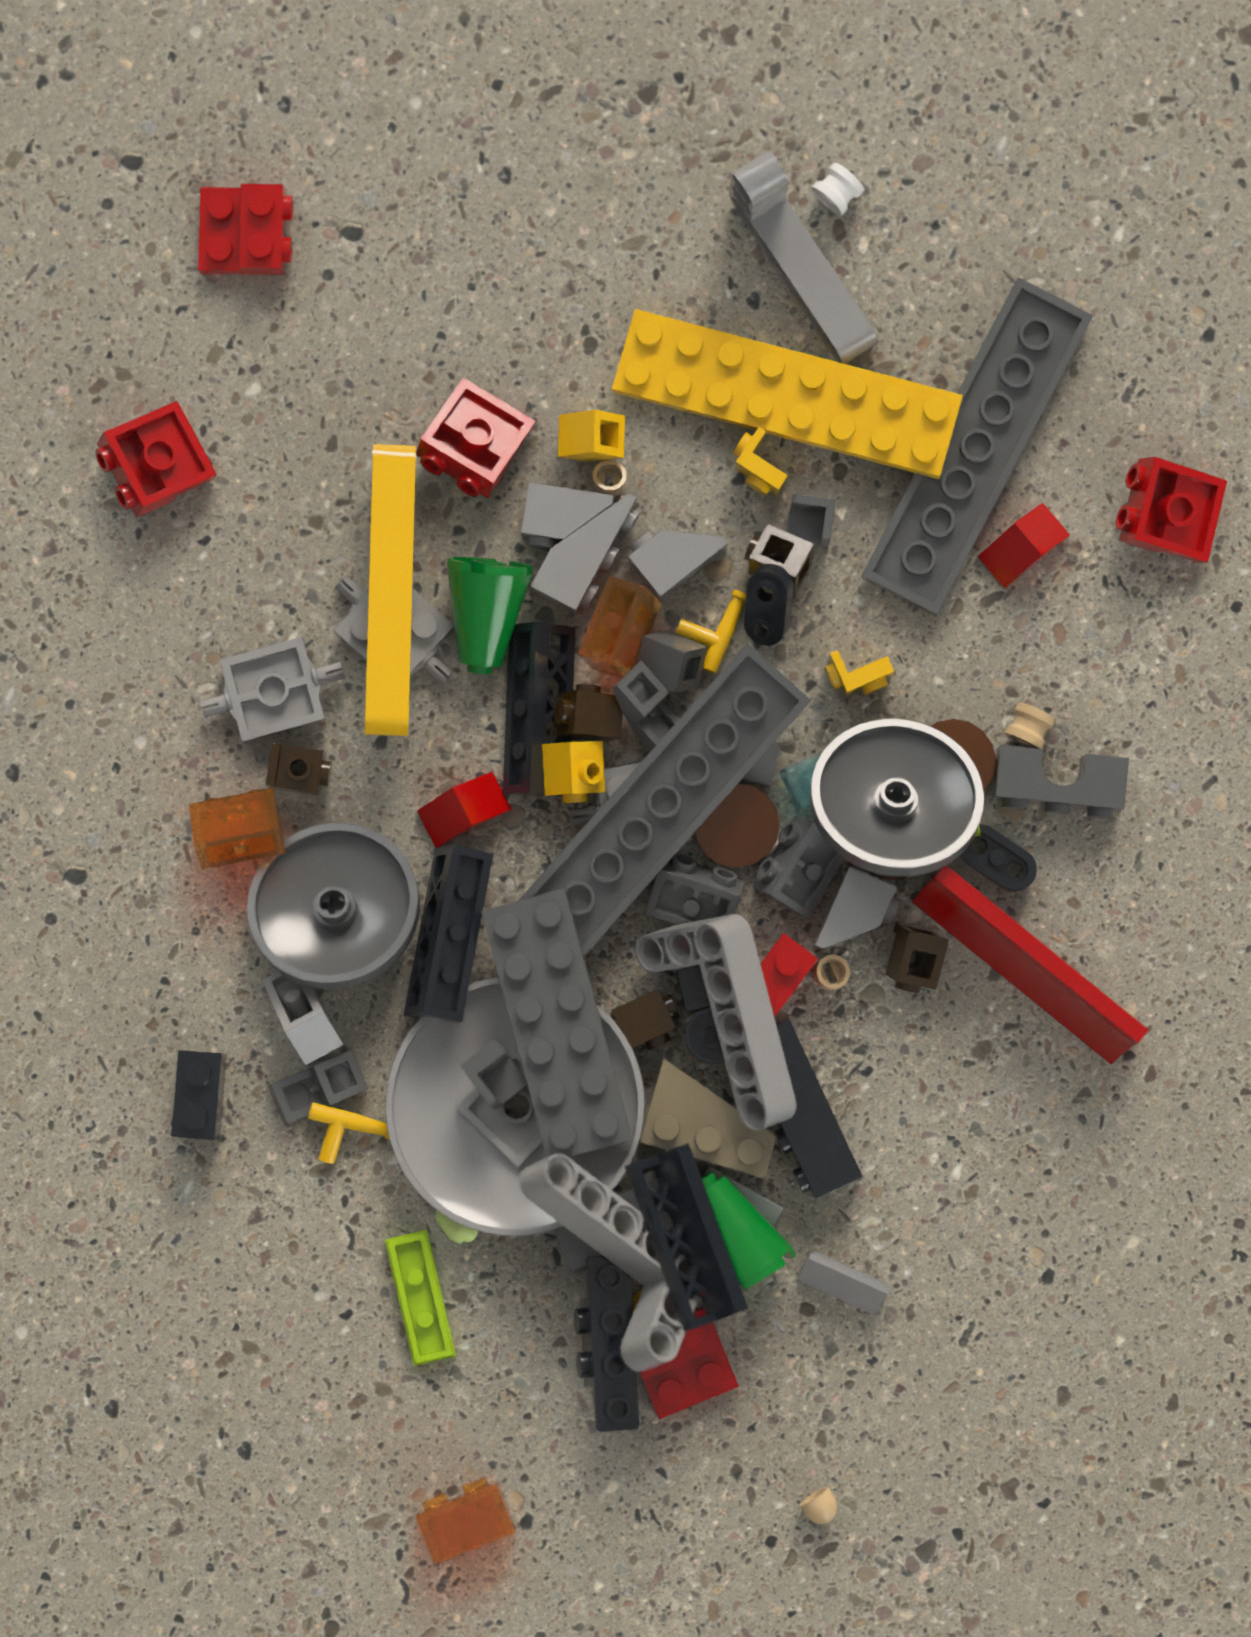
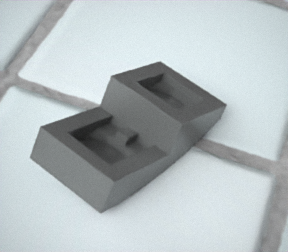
[612,660,679,752]
[268,1050,368,1125]

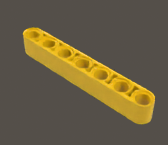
[365,444,416,736]

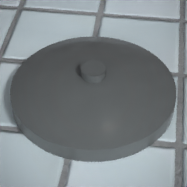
[810,719,984,876]
[247,823,420,989]

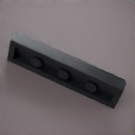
[503,622,576,797]
[403,844,493,1023]
[625,1143,749,1332]

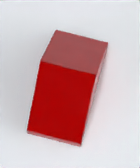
[977,503,1070,590]
[417,772,512,848]

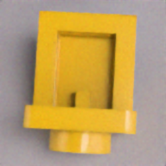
[733,427,788,496]
[824,650,894,696]

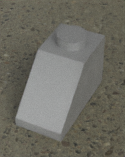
[521,482,614,550]
[628,530,727,602]
[813,867,900,950]
[262,972,343,1065]

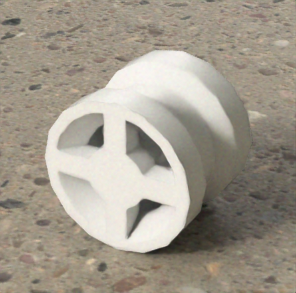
[811,162,865,216]

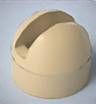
[592,460,627,497]
[813,955,850,990]
[799,1486,837,1524]

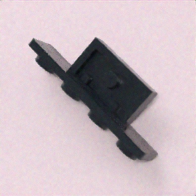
[574,1255,640,1432]

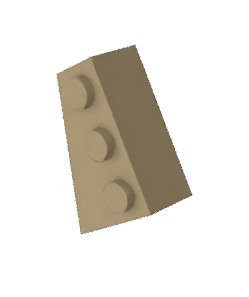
[640,1059,777,1178]

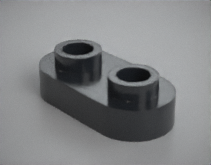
[744,564,794,646]
[959,824,1037,892]

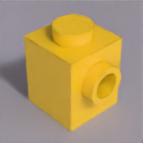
[558,409,625,463]
[542,741,605,803]

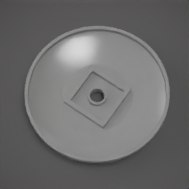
[386,977,645,1236]

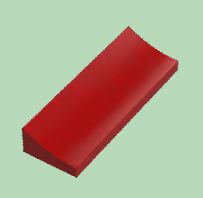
[912,865,1149,1065]

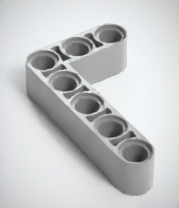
[729,150,879,364]
[635,914,796,1131]
[520,1154,699,1371]

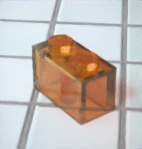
[578,576,662,678]
[189,787,286,870]
[415,1476,517,1565]

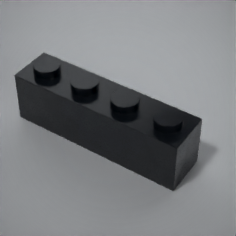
[774,1019,863,1199]

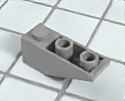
[530,494,640,615]

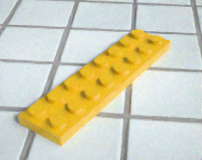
[612,309,963,480]

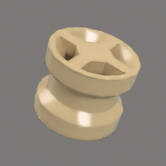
[1003,702,1056,749]

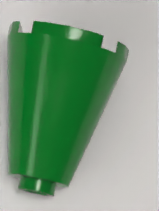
[447,556,533,674]
[702,1172,796,1290]

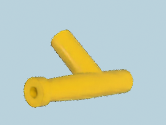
[675,589,746,674]
[308,1102,390,1164]

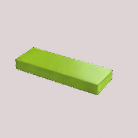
[385,1229,457,1366]

